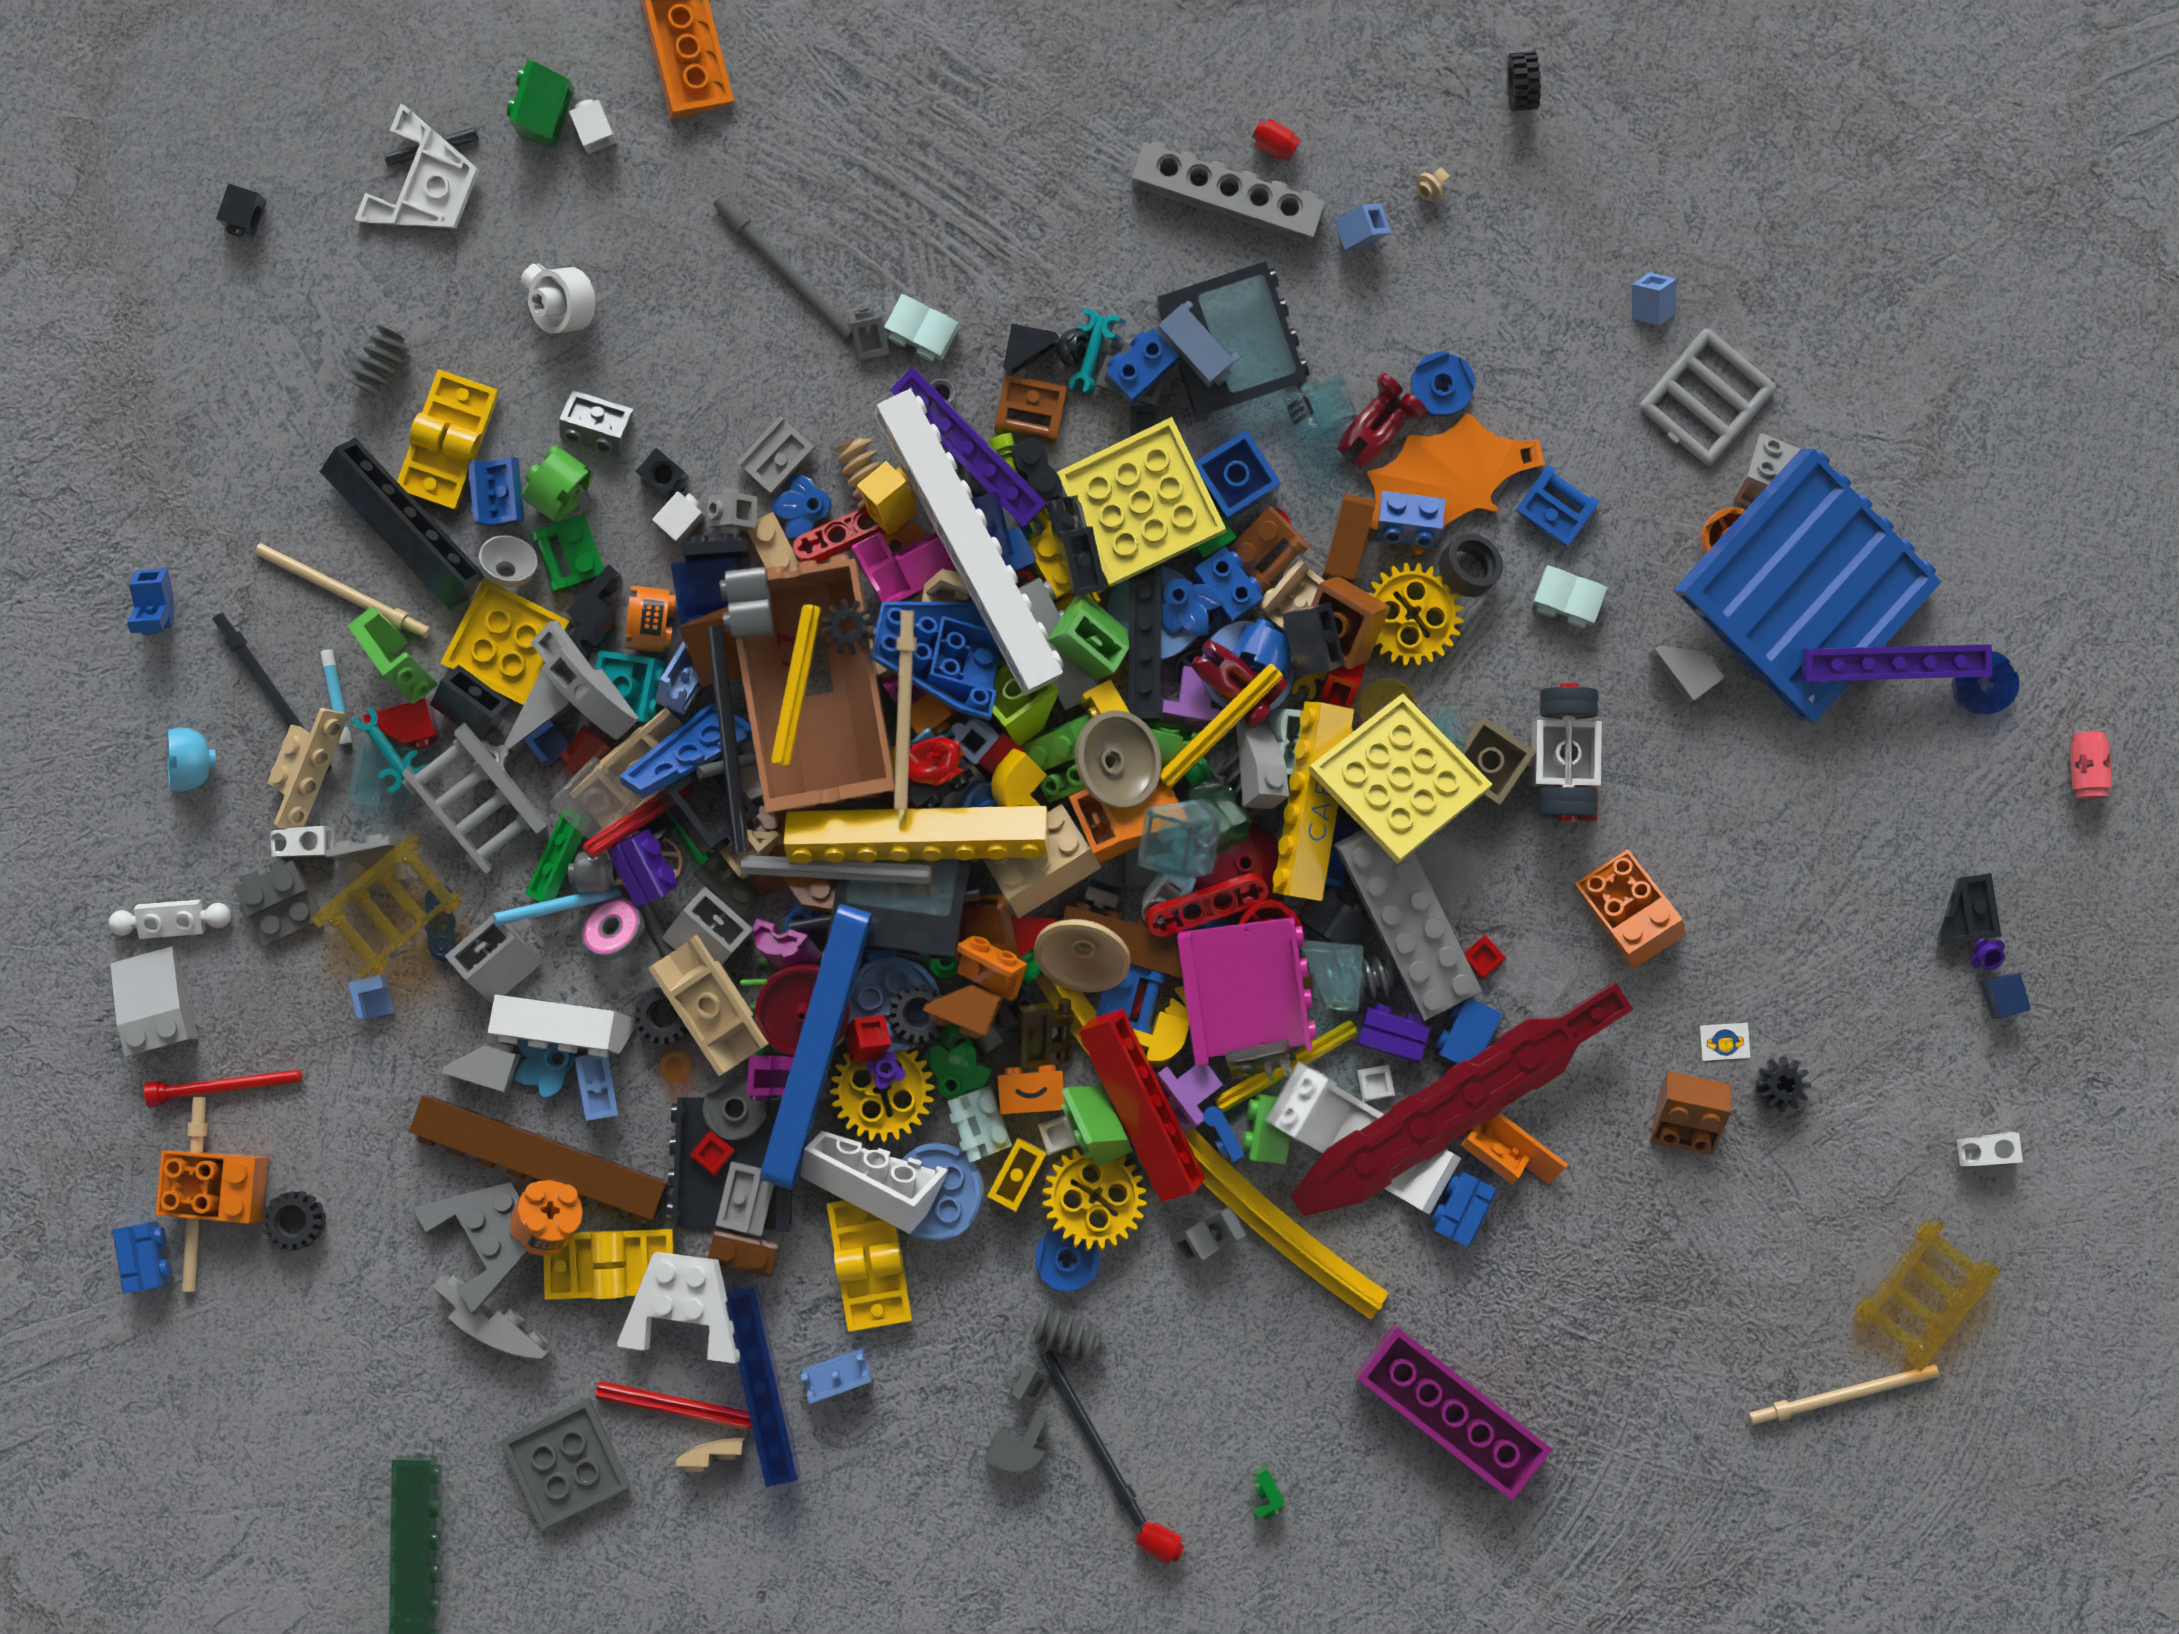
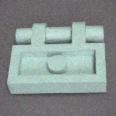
[948,1085,1012,1163]

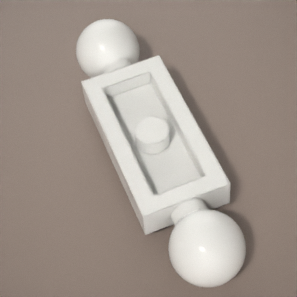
[109,900,231,939]

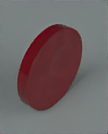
[755,964,850,1057]

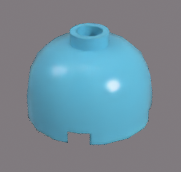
[167,727,216,792]

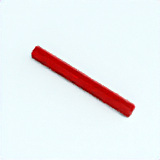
[595,1381,754,1430]

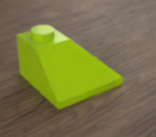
[992,664,1059,746]

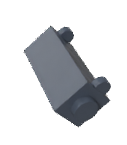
[1158,301,1241,388]
[952,714,1004,764]

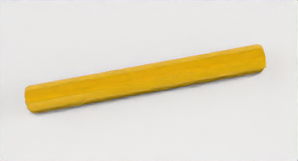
[771,605,822,766]
[1160,664,1283,787]
[1214,1020,1358,1112]

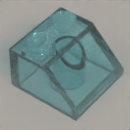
[1137,799,1222,879]

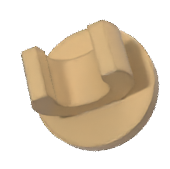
[1416,167,1450,202]

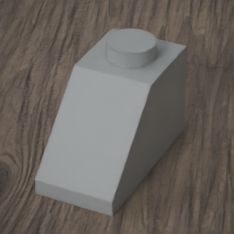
[1650,645,1724,703]
[442,1041,521,1092]

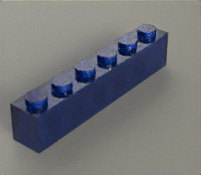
[725,1284,801,1487]

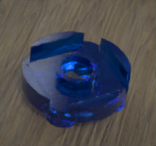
[1952,651,2019,715]

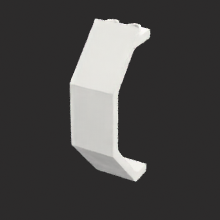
[1266,1062,1461,1215]

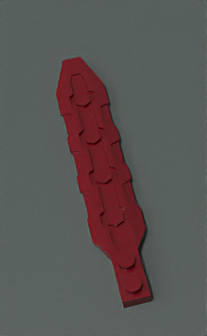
[1290,981,1634,1216]

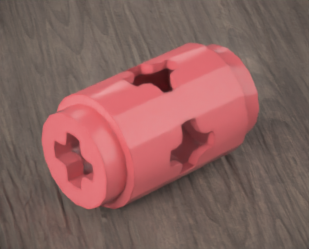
[2070,732,2112,800]

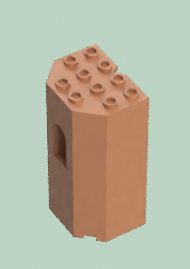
[736,555,895,817]

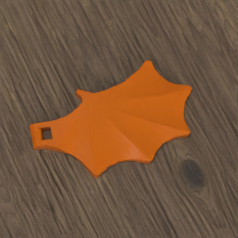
[1366,413,1546,556]

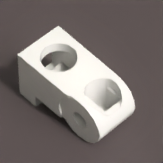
[270,826,335,857]
[1956,1132,2023,1166]

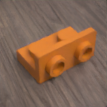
[957,936,1027,1001]

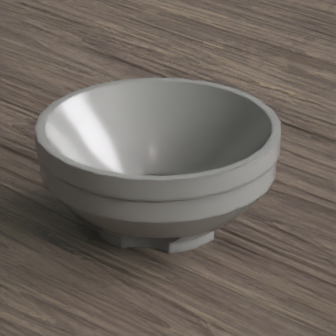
[478,535,538,587]

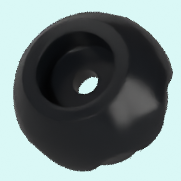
[1057,328,1089,368]

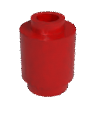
[1252,118,1301,162]
[1134,1520,1185,1566]

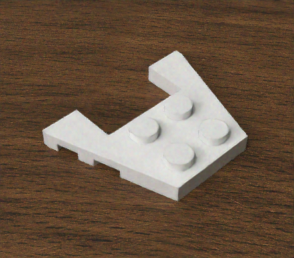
[355,104,480,229]
[617,1252,740,1364]

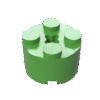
[520,445,594,522]

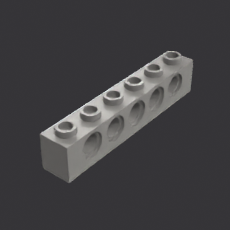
[1131,141,1325,244]

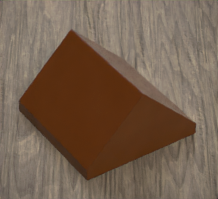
[679,606,742,687]

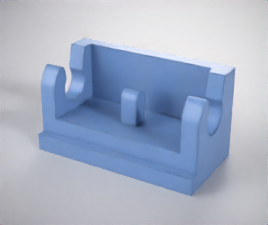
[655,641,701,715]
[573,1055,618,1121]
[801,1347,873,1404]

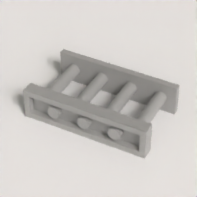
[402,723,547,874]

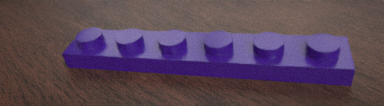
[890,367,1046,527]
[1802,644,1992,682]

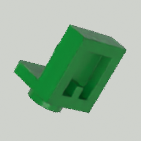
[1252,1464,1285,1520]

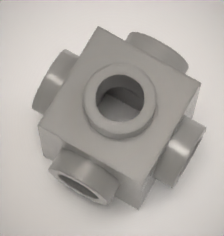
[707,488,757,535]

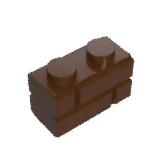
[708,1229,781,1277]

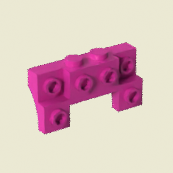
[851,499,992,605]

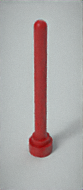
[144,1070,303,1108]

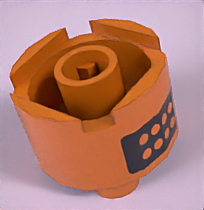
[624,585,676,653]
[510,1180,583,1256]

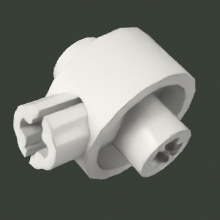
[521,263,596,334]

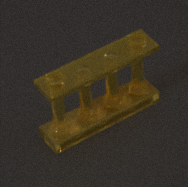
[311,833,466,977]
[1852,1219,2001,1372]

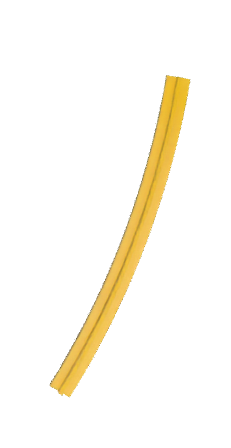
[1035,974,1389,1320]

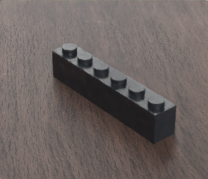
[319,438,485,610]

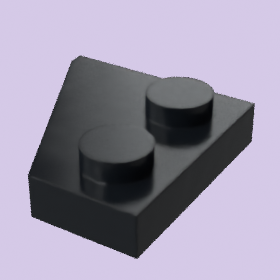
[1937,873,2002,946]

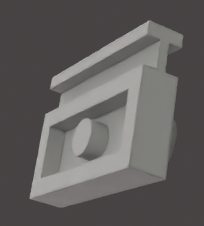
[737,416,815,495]
[716,1161,775,1236]

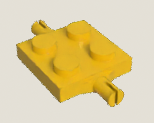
[1028,508,1104,604]

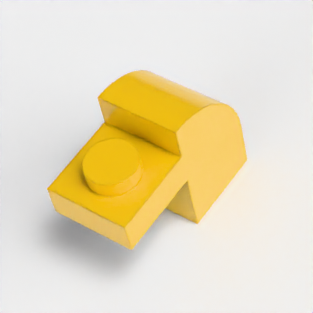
[991,748,1050,817]
[1133,1011,1190,1068]

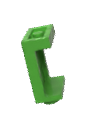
[348,606,438,704]

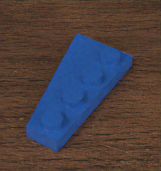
[619,701,753,799]

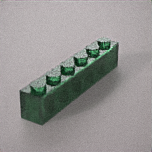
[389,1456,442,1634]

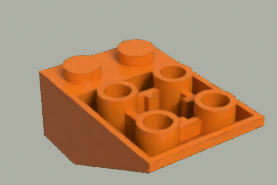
[1069,767,1188,864]
[1574,849,1686,970]
[155,1150,269,1224]

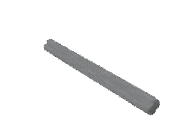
[740,855,932,884]

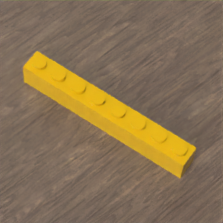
[784,806,1049,864]

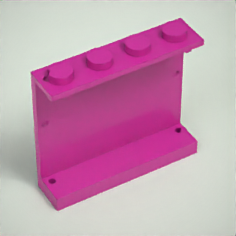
[1178,917,1317,1065]

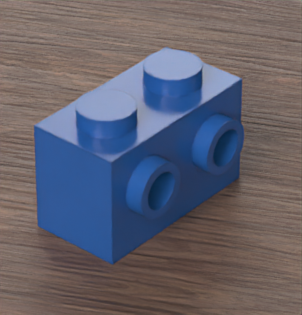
[1106,328,1179,405]
[1191,547,1263,625]

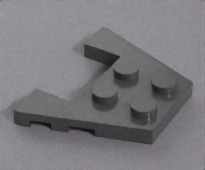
[413,1182,530,1315]

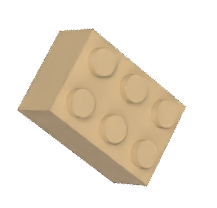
[982,804,1101,918]

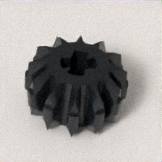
[820,599,877,656]
[1755,1056,1811,1112]

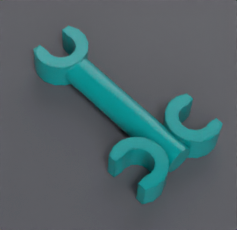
[1069,308,1126,395]
[351,707,427,793]

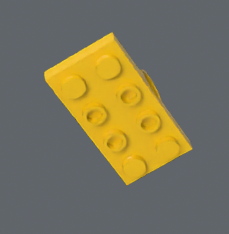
[397,369,500,511]
[826,1200,913,1332]
[543,1228,675,1300]

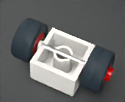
[1531,683,1602,823]

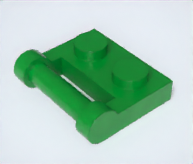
[530,514,605,593]

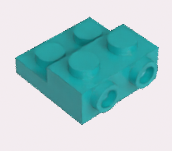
[595,650,667,724]

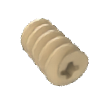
[833,438,883,509]

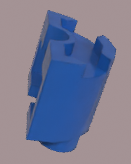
[1232,619,1294,682]

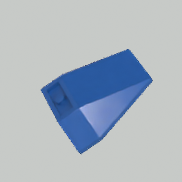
[869,602,1000,720]

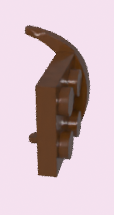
[922,894,1020,979]

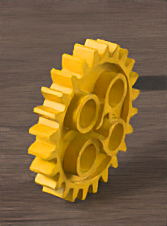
[1368,563,1464,667]
[830,1050,935,1143]
[1041,1149,1147,1251]

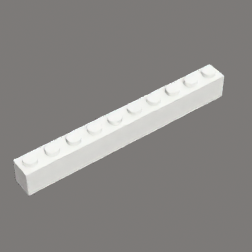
[873,388,1064,696]

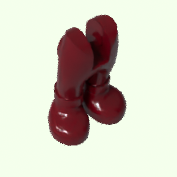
[1336,372,1428,469]
[1190,640,1288,729]

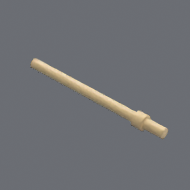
[255,543,430,639]
[894,610,917,809]
[182,1097,208,1292]
[1748,1364,1939,1425]

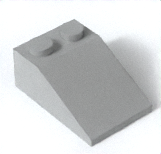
[110,946,199,1057]

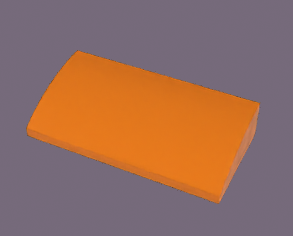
[640,0,734,120]

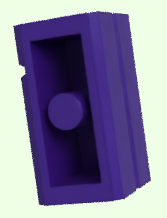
[607,829,678,907]
[1356,1003,1430,1063]

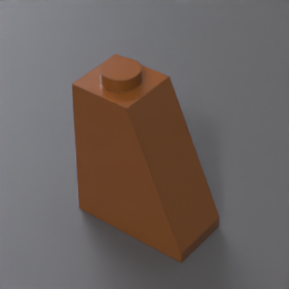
[1322,493,1376,584]

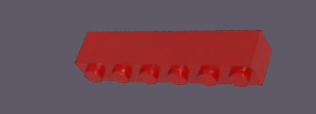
[1078,1008,1206,1202]

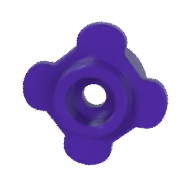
[1970,939,2005,970]
[867,1052,905,1089]

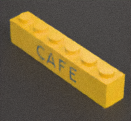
[1273,702,1354,901]

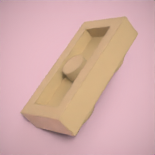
[747,512,799,572]

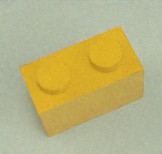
[857,461,919,536]
[987,1137,1047,1211]

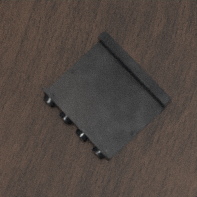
[667,1097,793,1232]

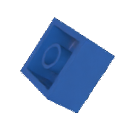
[1194,430,1281,522]

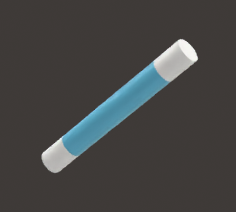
[320,649,352,745]

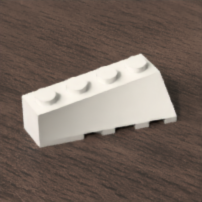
[488,995,636,1058]
[800,1131,948,1234]

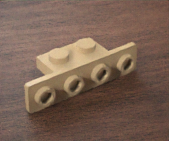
[267,708,348,829]

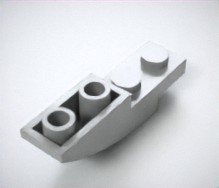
[530,621,639,739]
[433,1274,551,1359]

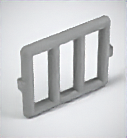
[1639,328,1776,466]

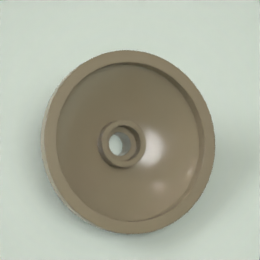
[1075,710,1161,808]

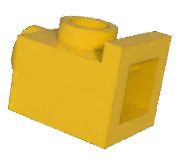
[1080,679,1129,719]

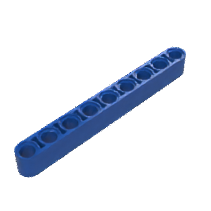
[760,904,873,1190]

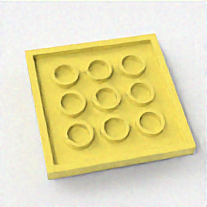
[1057,417,1227,587]
[1308,693,1492,864]

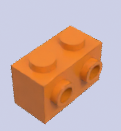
[910,694,960,738]

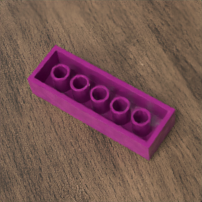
[1354,1323,1552,1501]

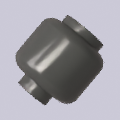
[568,851,617,893]

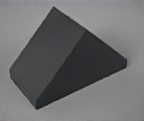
[1003,324,1060,376]

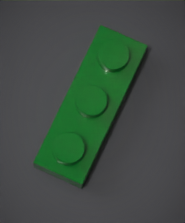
[525,806,591,902]

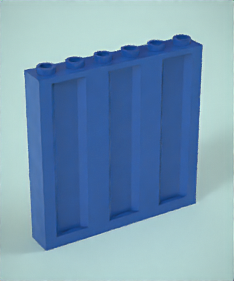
[1673,449,1942,723]

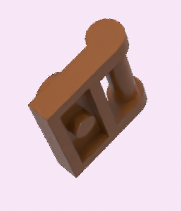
[994,375,1067,444]
[1227,506,1310,592]

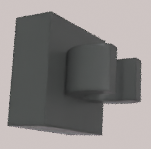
[1006,1364,1051,1404]

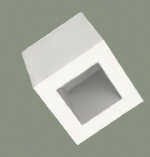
[569,99,617,154]
[652,491,705,545]

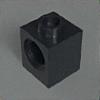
[216,183,266,237]
[635,448,689,501]

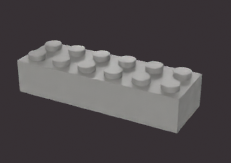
[1334,829,1482,1020]

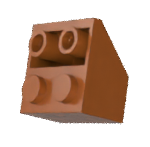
[923,985,1003,1038]
[1650,1071,1731,1155]

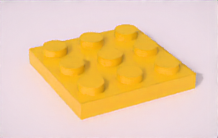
[440,578,571,705]

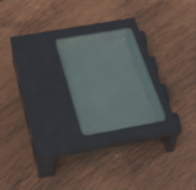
[1157,261,1310,422]
[827,859,972,962]

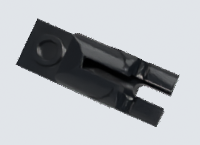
[1046,495,1106,597]
[566,564,622,660]

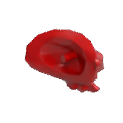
[908,737,963,786]

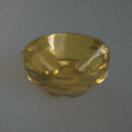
[1359,679,1417,724]

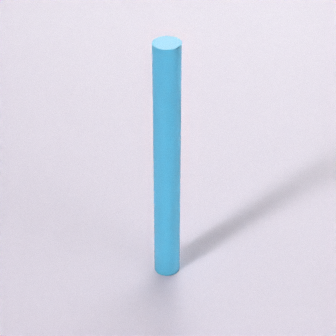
[493,885,621,926]

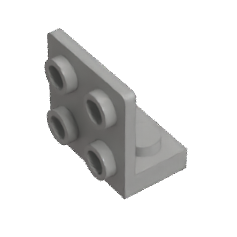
[1733,433,1800,506]
[325,834,409,892]

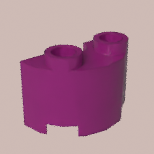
[753,919,822,971]
[746,1054,794,1101]

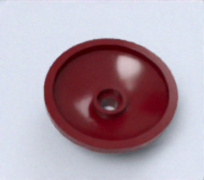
[1191,819,1279,915]

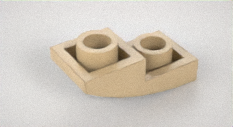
[676,1437,745,1472]

